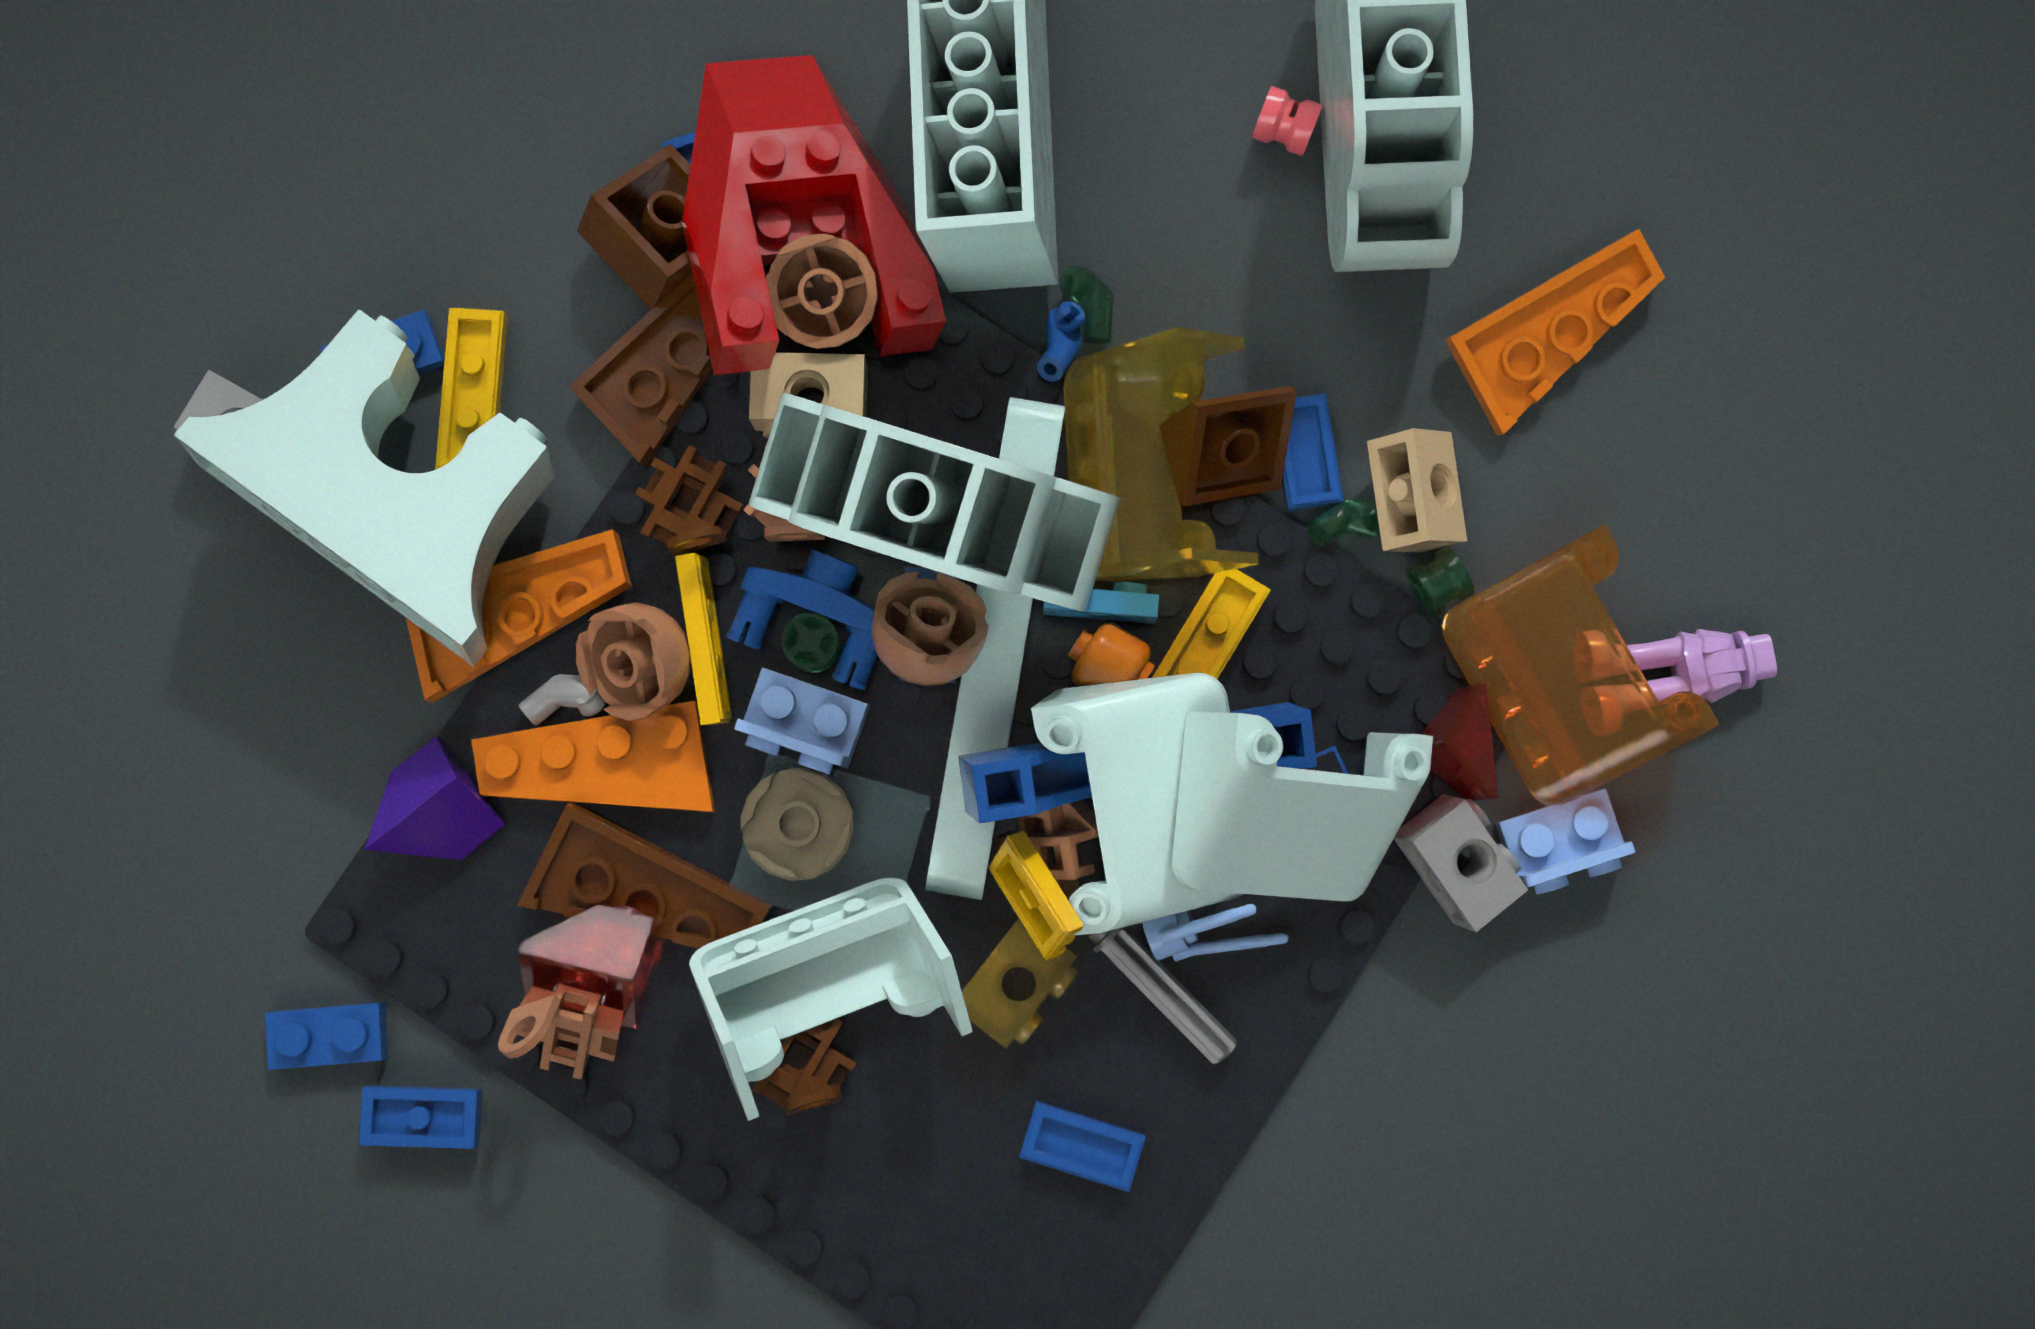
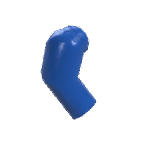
[1037,301,1085,382]

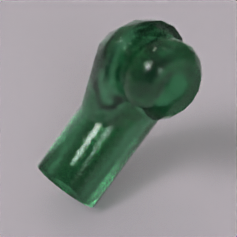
[1059,266,1114,344]

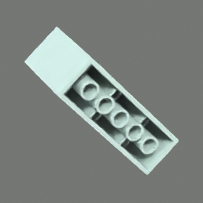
[907,0,1058,293]

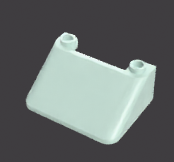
[1031,673,1243,935]
[1172,711,1433,901]

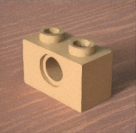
[749,352,868,438]
[1367,428,1468,553]

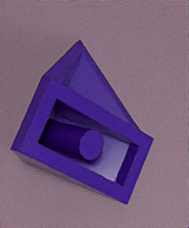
[364,737,507,860]

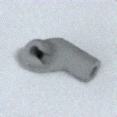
[518,674,606,726]

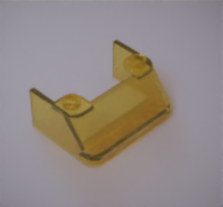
[1064,326,1259,581]

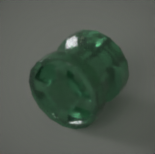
[1406,547,1475,617]
[782,613,841,673]

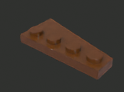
[569,270,767,468]
[517,802,773,949]

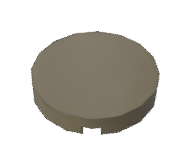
[740,768,855,881]

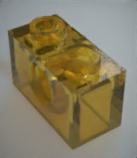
[962,918,1078,1048]

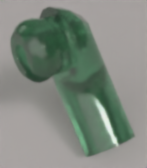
[1307,498,1380,546]

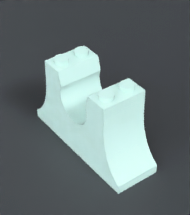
[174,309,554,667]

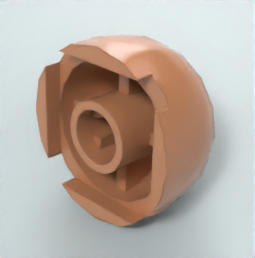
[766,234,879,349]
[871,571,989,686]
[576,602,691,721]

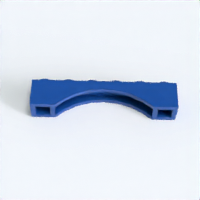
[958,702,1317,824]

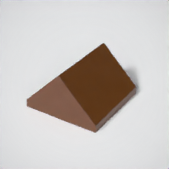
[1159,386,1297,506]

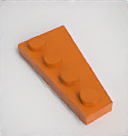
[1445,229,1665,436]
[406,529,632,703]
[471,701,716,813]

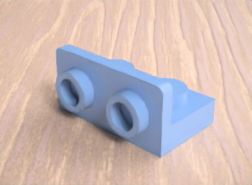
[734,667,871,775]
[1494,788,1636,895]

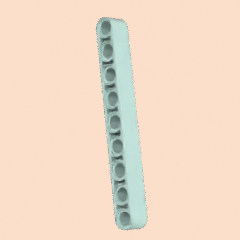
[926,397,1065,900]

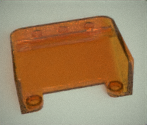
[1442,524,1720,806]

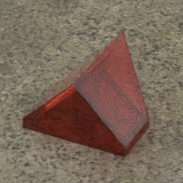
[1421,684,1498,801]

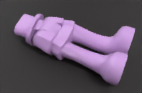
[1574,629,1777,736]

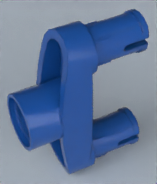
[726,549,877,690]

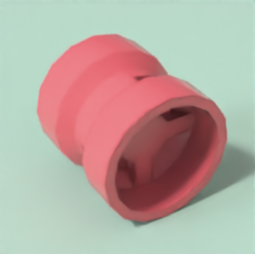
[1252,86,1323,157]

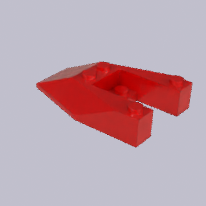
[682,55,946,375]

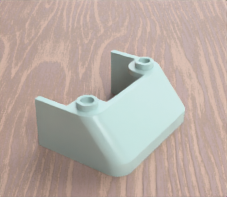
[689,878,973,1121]

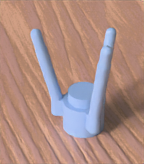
[1142,904,1289,962]

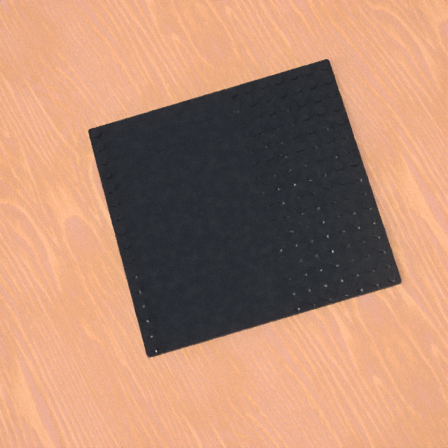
[305,264,1541,1329]

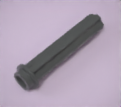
[1088,927,1237,1064]

